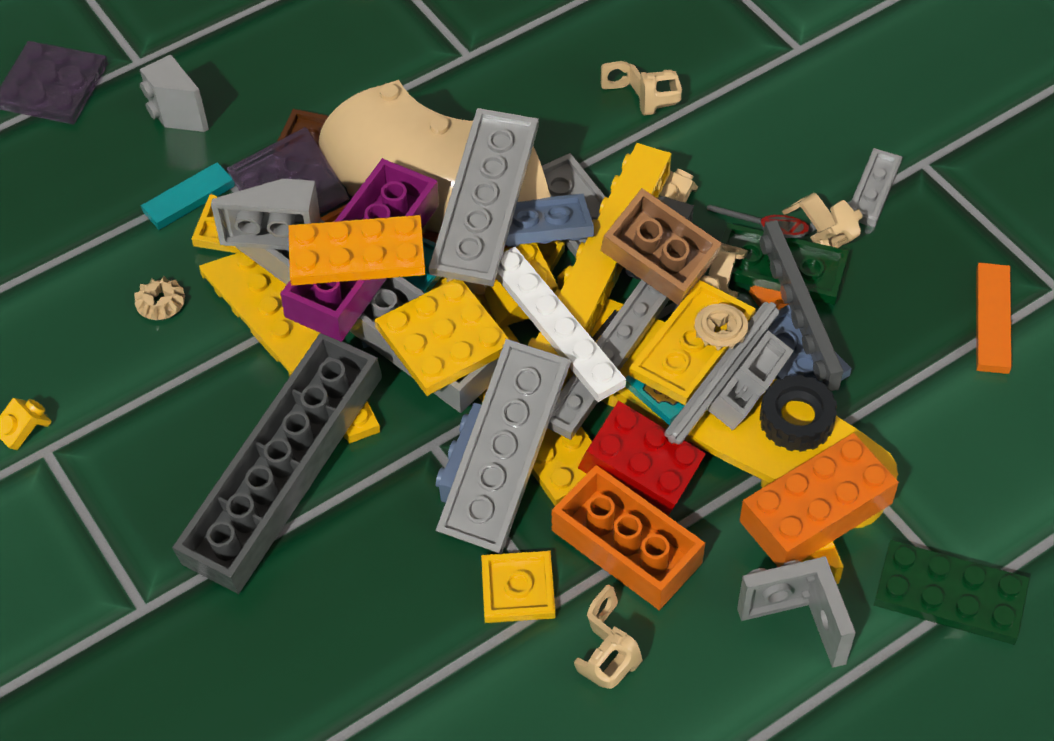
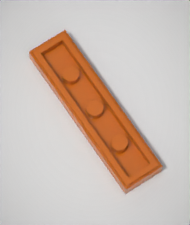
[976,263,1011,374]

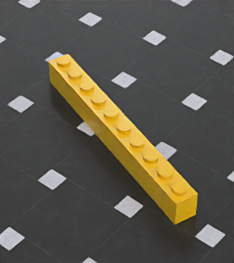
[528,143,671,392]

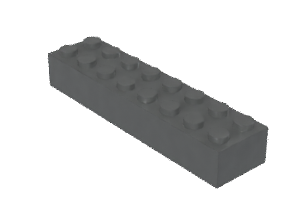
[172,333,382,594]

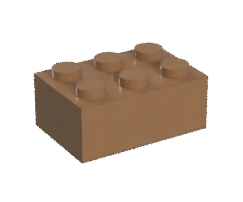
[600,188,722,305]

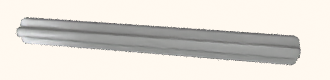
[665,302,779,445]

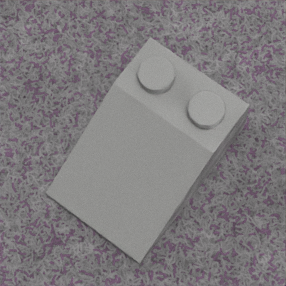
[211,179,321,250]

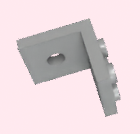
[737,556,856,668]

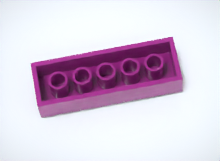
[280,158,439,342]

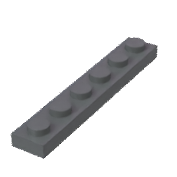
[760,220,843,391]

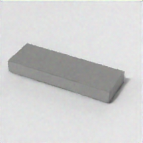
[850,148,902,227]

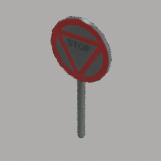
[707,205,809,238]

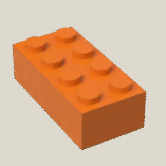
[739,433,899,567]
[551,465,705,611]

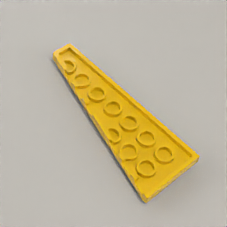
[199,252,380,444]

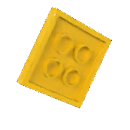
[375,279,509,396]

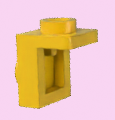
[0,398,52,450]

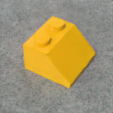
[483,243,558,328]

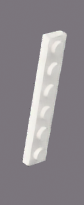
[496,247,626,402]

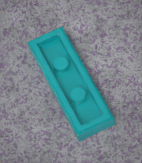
[141,162,235,230]

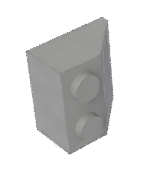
[140,54,209,132]

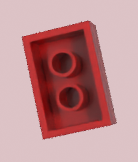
[578,400,706,516]

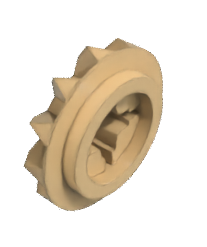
[134,276,185,320]
[694,303,748,351]

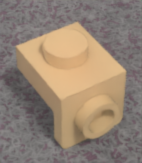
[660,169,698,203]

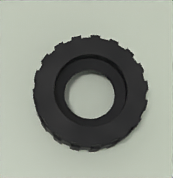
[760,375,837,452]

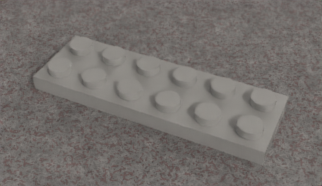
[429,108,539,287]
[436,339,571,554]

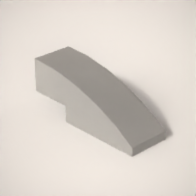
[707,330,794,430]

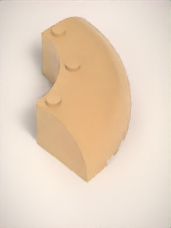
[319,80,550,233]

